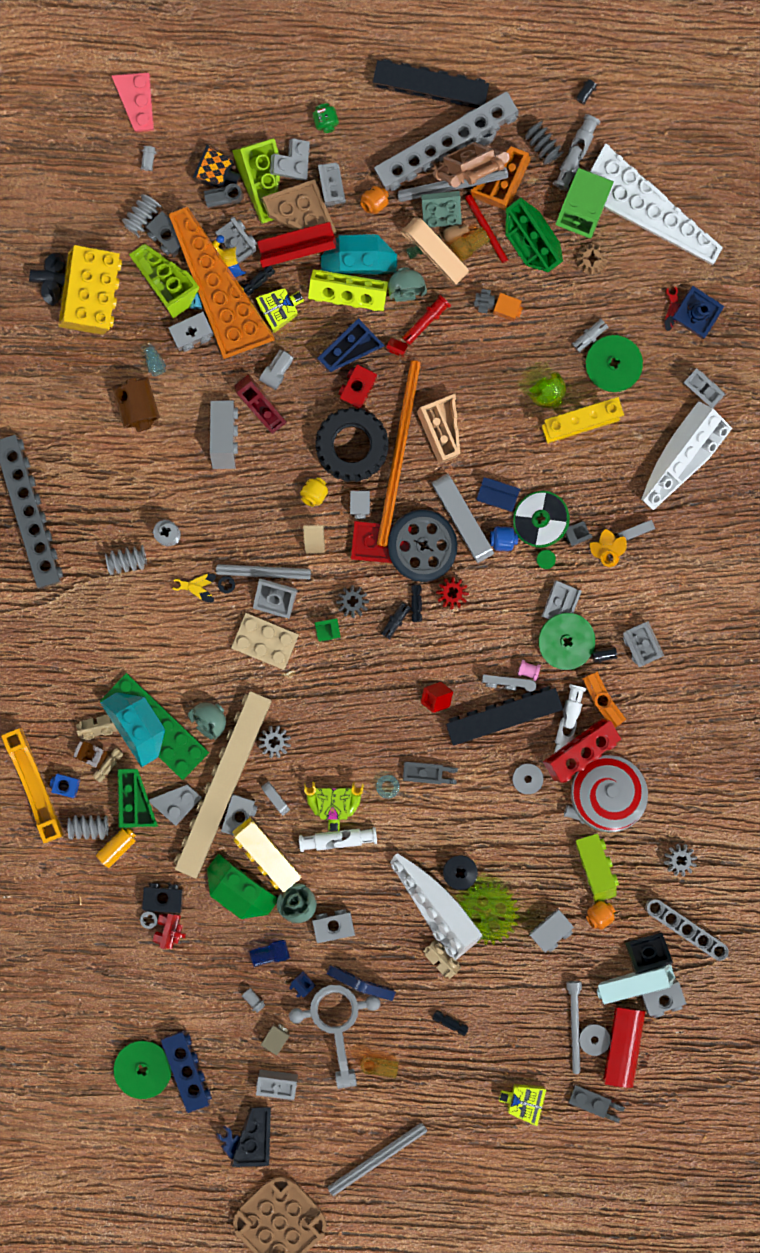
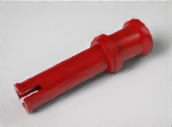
[401,294,451,346]

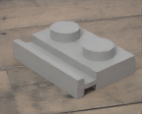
[541,581,582,619]

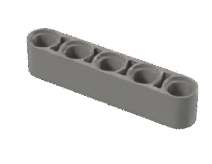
[431,473,494,563]
[645,898,729,961]

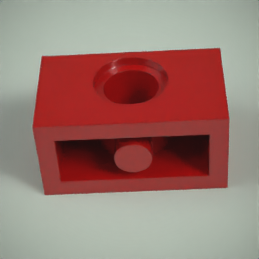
[338,364,377,409]

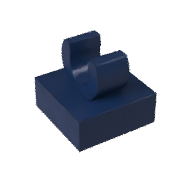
[289,971,316,998]

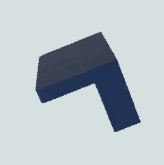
[477,477,520,512]

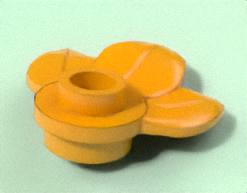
[590,529,627,567]

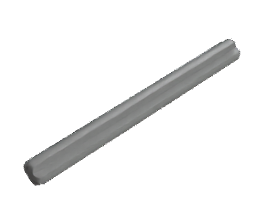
[398,167,508,202]
[328,1123,427,1196]

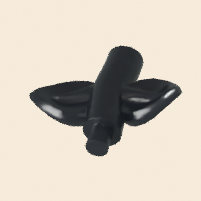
[29,252,65,306]

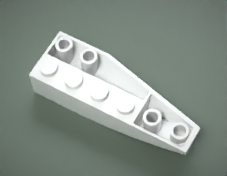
[641,401,732,510]
[390,853,482,960]

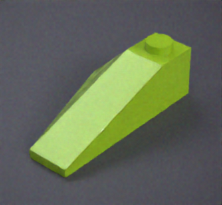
[232,138,280,224]

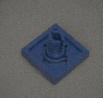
[672,286,724,339]

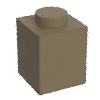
[261,1023,290,1055]

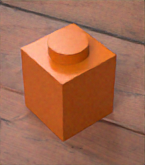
[493,293,524,322]

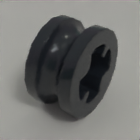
[218,576,235,594]

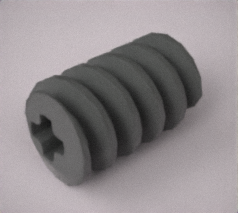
[525,121,563,165]

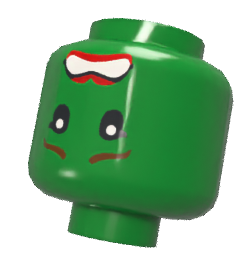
[312,103,339,134]

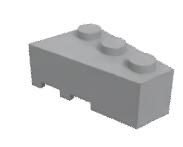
[210,400,238,469]

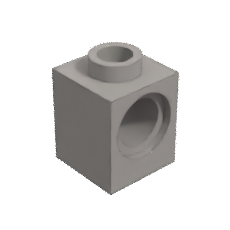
[350,491,370,519]

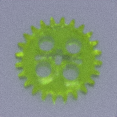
[459,882,520,945]

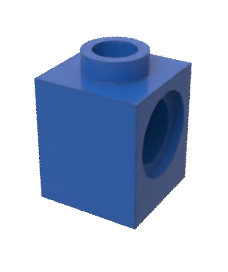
[50,773,81,798]

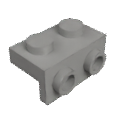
[215,217,257,264]
[623,621,664,667]

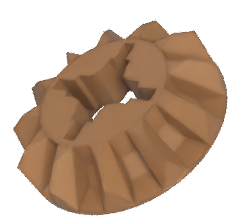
[577,244,607,275]

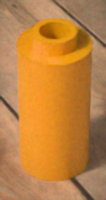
[96,827,136,868]

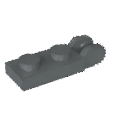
[403,762,458,784]
[568,1084,625,1123]

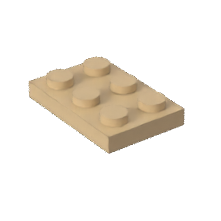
[231,613,299,670]

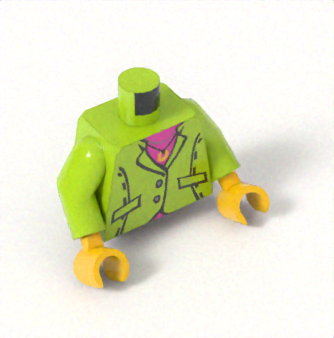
[304,782,364,831]

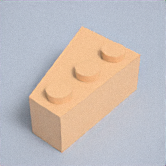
[417,394,460,464]

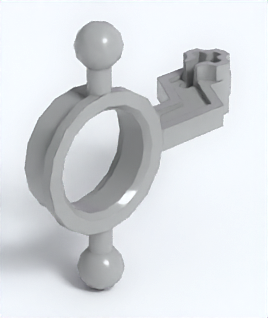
[289,985,380,1089]

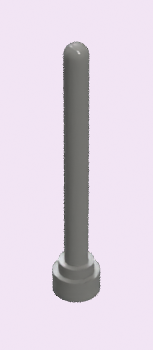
[566,981,582,1075]

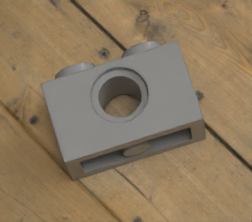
[221,794,258,836]
[312,909,355,943]
[641,980,686,1018]

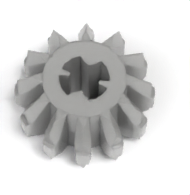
[259,726,291,758]
[664,844,697,877]

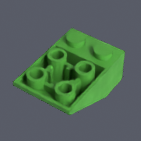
[556,167,614,239]

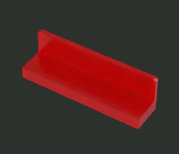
[257,221,336,268]

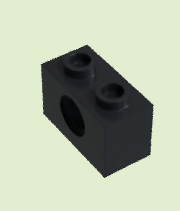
[142,883,184,913]

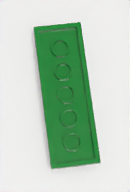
[100,673,210,780]

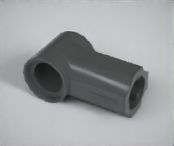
[204,184,243,208]

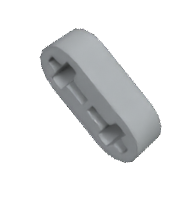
[618,520,656,541]
[261,781,290,816]

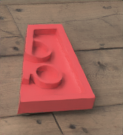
[112,73,154,132]

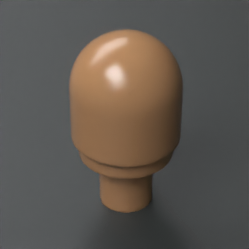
[443,225,469,242]

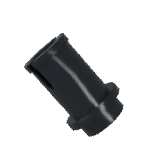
[575,79,597,105]
[592,647,618,664]

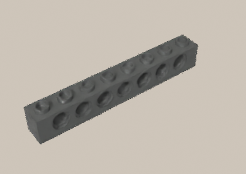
[0,435,63,589]

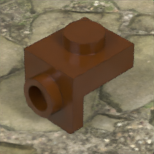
[73,740,108,769]

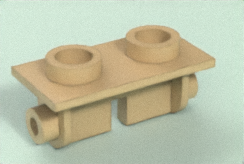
[76,714,118,740]
[423,939,461,979]

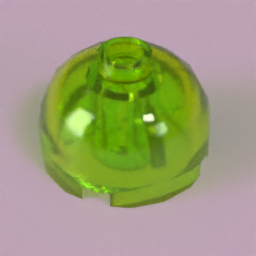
[527,372,566,408]

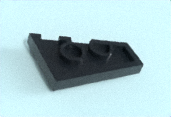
[230,1106,271,1167]

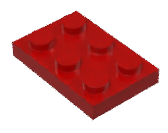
[351,521,412,564]

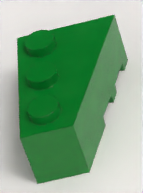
[117,769,158,828]

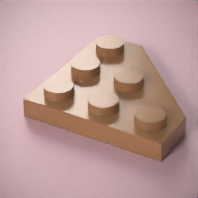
[261,179,336,234]

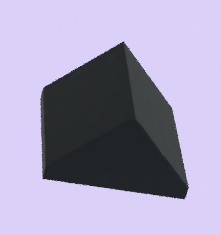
[625,932,673,974]

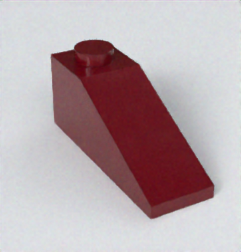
[234,374,287,434]

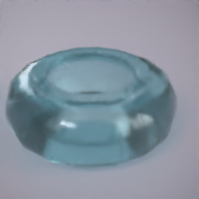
[376,775,400,799]

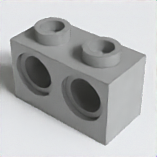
[684,368,726,408]

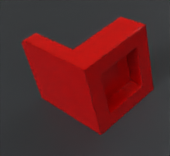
[421,682,454,713]

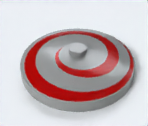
[571,755,648,833]

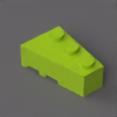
[576,834,619,903]

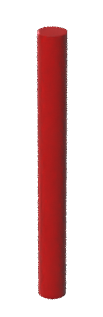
[465,194,509,264]

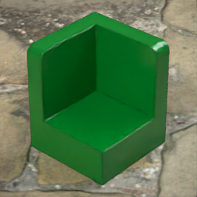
[315,619,341,642]

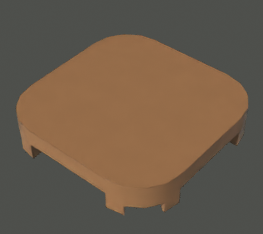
[233,1175,327,1253]

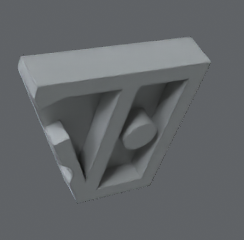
[149,785,202,826]

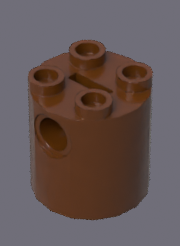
[111,377,160,432]

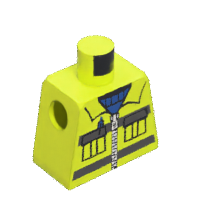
[256,288,304,333]
[499,1084,546,1126]

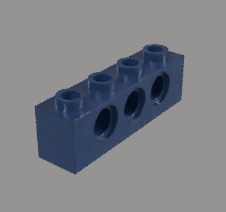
[161,1030,212,1113]

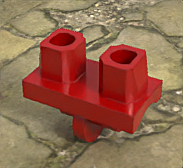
[153,914,186,949]

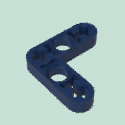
[326,965,396,1001]

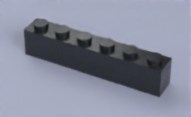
[373,59,489,109]
[446,686,563,746]

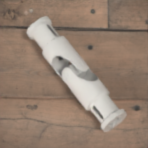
[554,684,586,763]
[299,827,377,852]

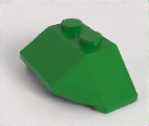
[506,198,563,273]
[207,853,278,919]

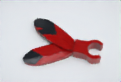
[664,286,693,331]

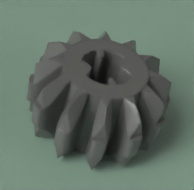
[336,585,369,618]

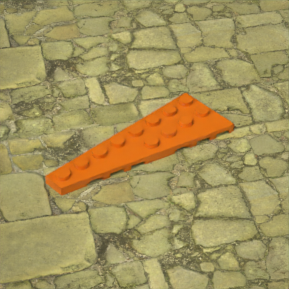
[169,207,275,359]

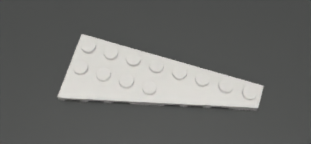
[590,144,723,266]

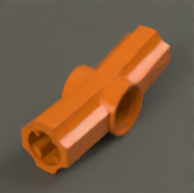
[582,672,626,727]

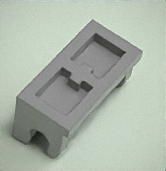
[318,163,346,206]
[256,1069,298,1100]

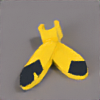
[172,574,216,603]

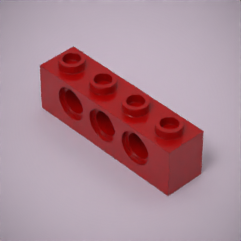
[543,719,621,783]

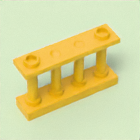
[541,397,624,444]

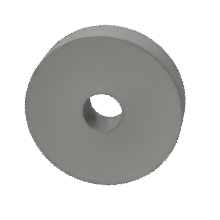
[512,764,543,795]
[579,1024,610,1056]

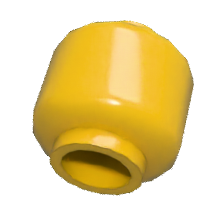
[300,478,328,507]

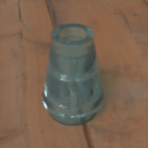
[144,346,166,376]

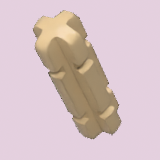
[93,748,123,782]

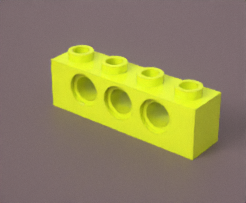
[308,269,388,311]

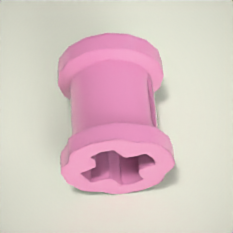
[517,660,541,681]

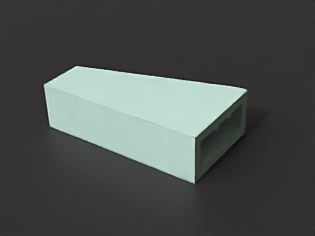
[597,964,676,1004]

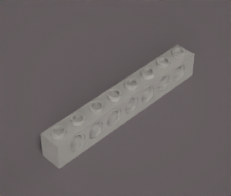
[374,91,519,191]

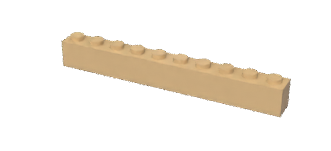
[174,691,272,878]

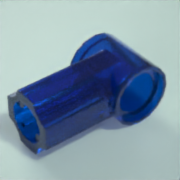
[249,939,290,967]

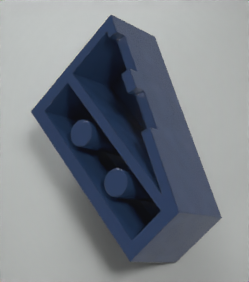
[316,318,385,373]

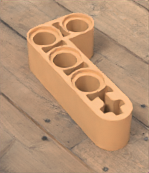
[401,218,469,285]

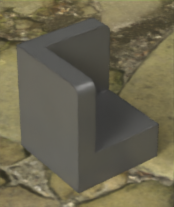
[565,521,592,547]

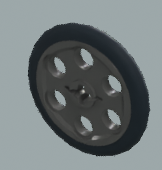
[388,509,458,582]

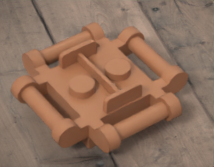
[433,142,510,188]

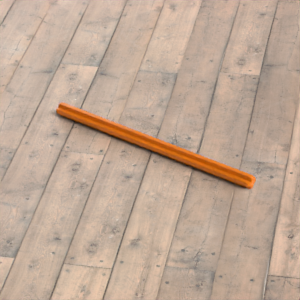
[377,360,421,547]

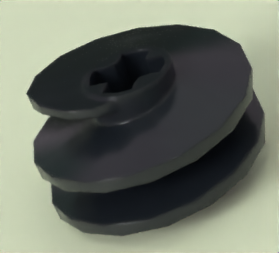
[443,855,478,890]

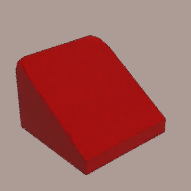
[386,338,408,357]

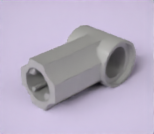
[259,350,294,390]

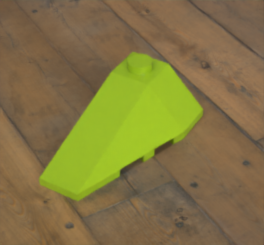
[129,244,199,318]

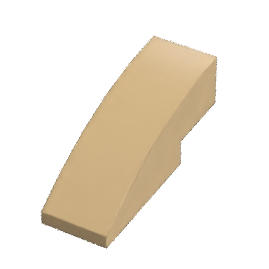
[304,526,325,553]

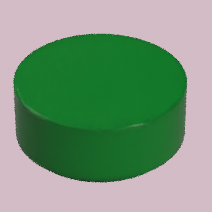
[536,550,556,569]

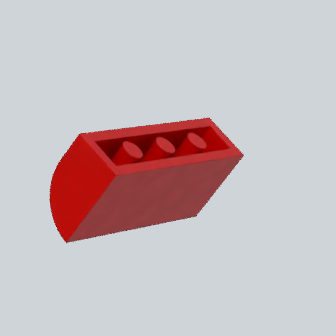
[603,1005,646,1088]

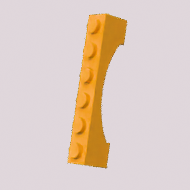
[1,728,65,844]

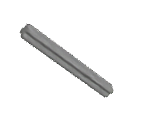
[216,564,311,579]

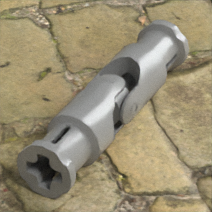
[553,115,600,191]

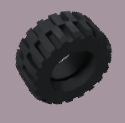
[315,407,388,482]

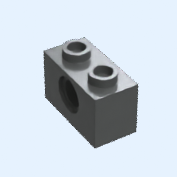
[146,211,182,257]

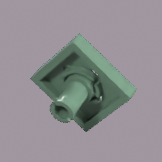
[421,191,462,228]

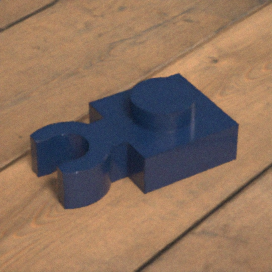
[215,1126,239,1161]

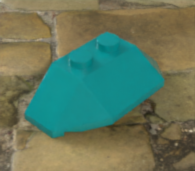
[321,234,397,275]
[100,692,165,767]

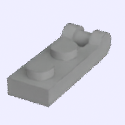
[482,675,536,692]

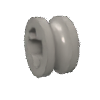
[140,911,158,929]

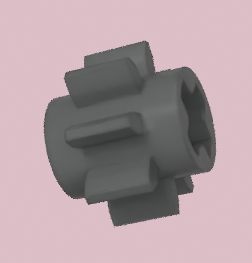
[474,289,495,313]

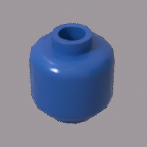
[490,526,518,551]

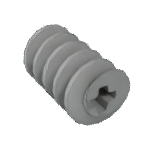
[122,194,162,238]
[153,520,181,546]
[105,545,147,575]
[68,815,109,840]

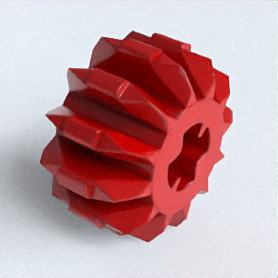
[436,577,469,610]

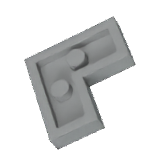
[270,138,310,181]

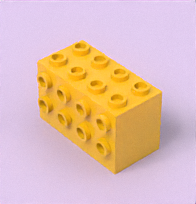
[58,245,122,335]

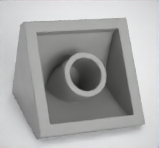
[253,579,298,619]

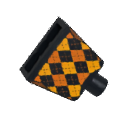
[193,145,241,188]

